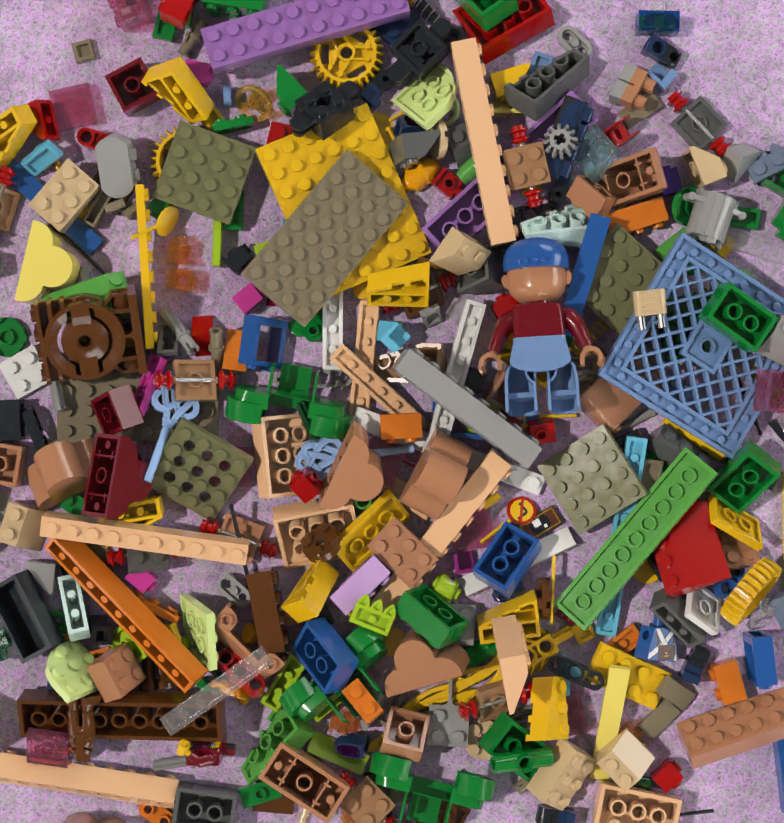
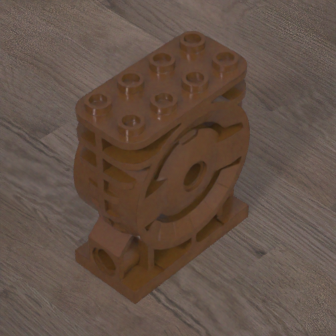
[30,284,148,385]

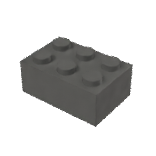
[172,781,239,823]

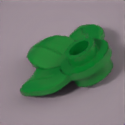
[288,309,322,342]

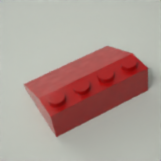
[453,0,555,64]
[653,500,732,598]

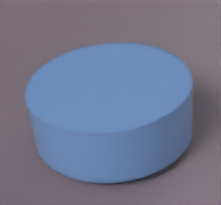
[223,86,232,106]

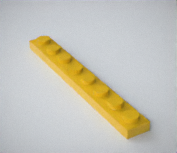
[135,184,158,349]

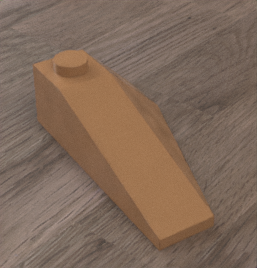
[373,343,448,383]

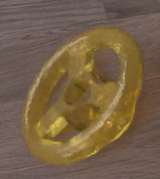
[235,85,273,122]

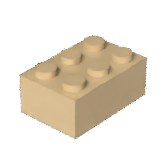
[28,159,101,234]
[526,739,597,811]

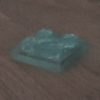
[575,124,620,183]

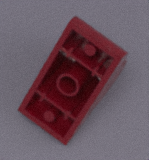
[81,433,153,519]

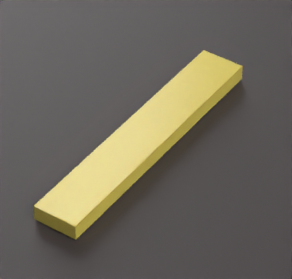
[589,664,630,781]

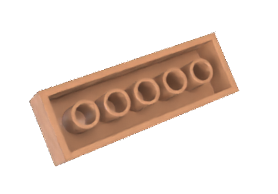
[676,687,784,769]

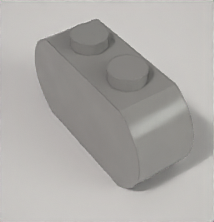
[95,134,140,198]

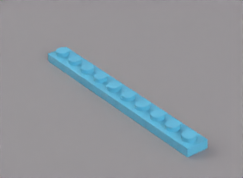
[595,435,648,637]

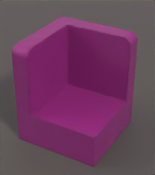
[452,550,474,575]

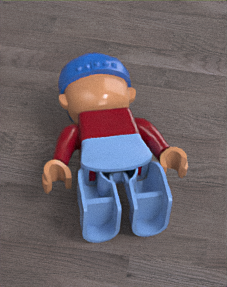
[478,237,605,417]

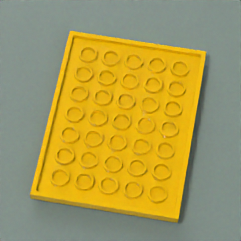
[255,103,432,296]

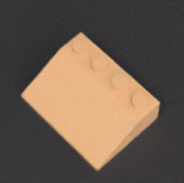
[252,413,323,499]
[272,498,357,570]
[491,615,531,715]
[592,779,682,823]

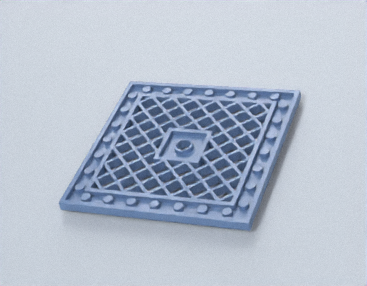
[596,232,784,459]

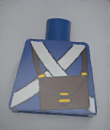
[634,614,677,662]

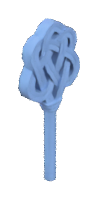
[144,371,200,483]
[294,438,414,480]

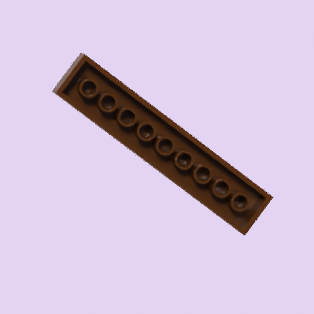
[17,689,226,742]

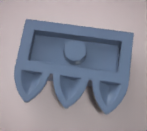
[747,143,784,185]

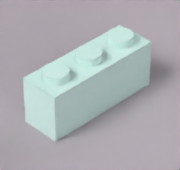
[57,575,91,642]

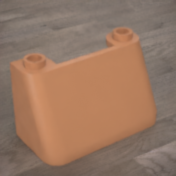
[580,347,662,435]
[215,601,288,680]

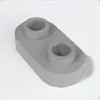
[557,25,592,58]
[217,574,251,608]

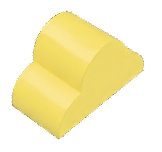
[14,220,80,304]

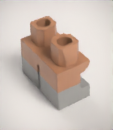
[609,62,657,111]

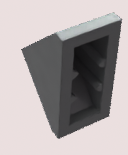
[157,325,182,357]

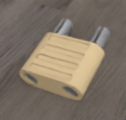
[632,288,667,331]

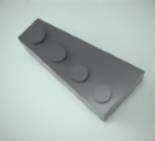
[504,48,590,121]

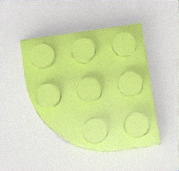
[391,63,457,131]
[180,592,219,671]
[45,640,98,703]

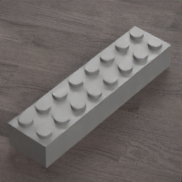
[390,348,542,469]

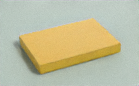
[708,494,763,551]

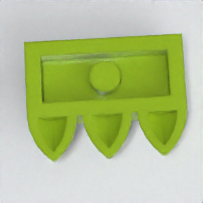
[349,594,396,636]

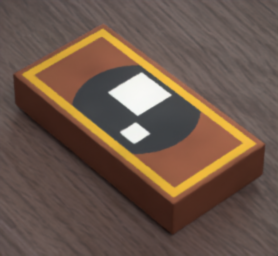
[517,505,562,538]

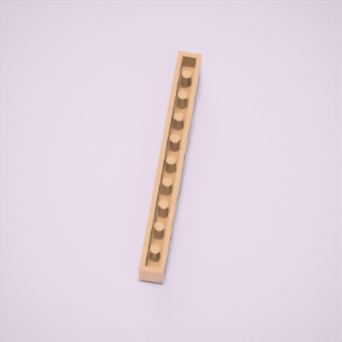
[450,37,519,248]
[370,448,512,615]
[39,510,250,565]
[0,751,179,809]

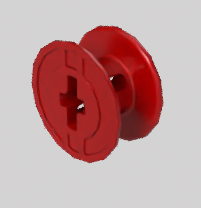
[596,115,641,155]

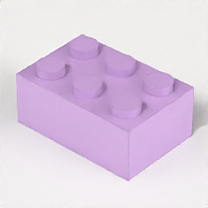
[329,553,391,615]

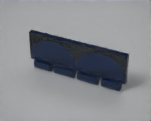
[544,95,595,180]

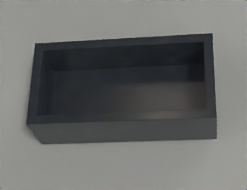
[0,570,66,664]

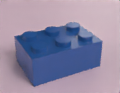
[472,521,542,598]
[291,617,359,694]

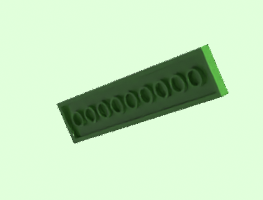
[554,447,718,631]

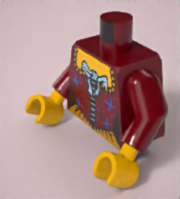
[176,732,236,768]

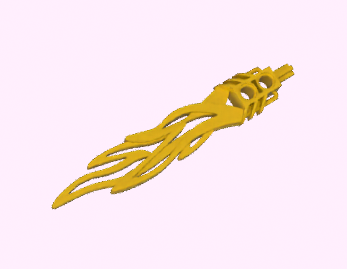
[368,625,574,752]

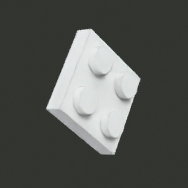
[0,345,47,399]
[684,587,721,636]

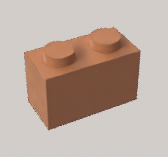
[566,174,617,218]

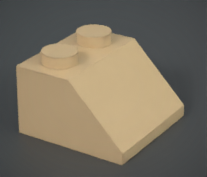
[681,146,728,188]
[429,226,491,276]
[0,500,46,551]
[597,728,655,792]

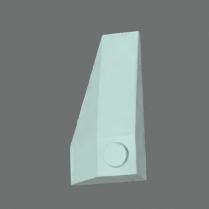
[519,204,589,248]

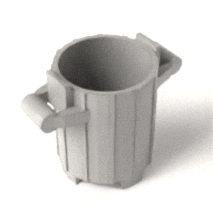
[683,187,746,250]

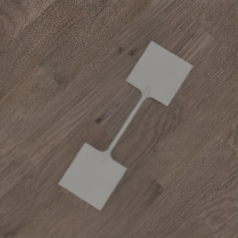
[427,603,476,748]

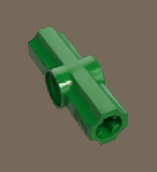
[490,747,554,774]

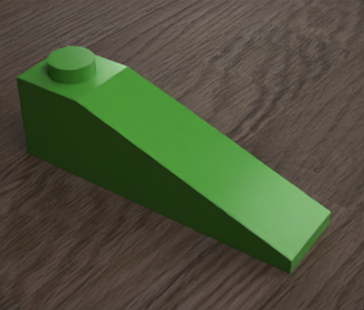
[42,271,131,319]
[241,706,315,785]

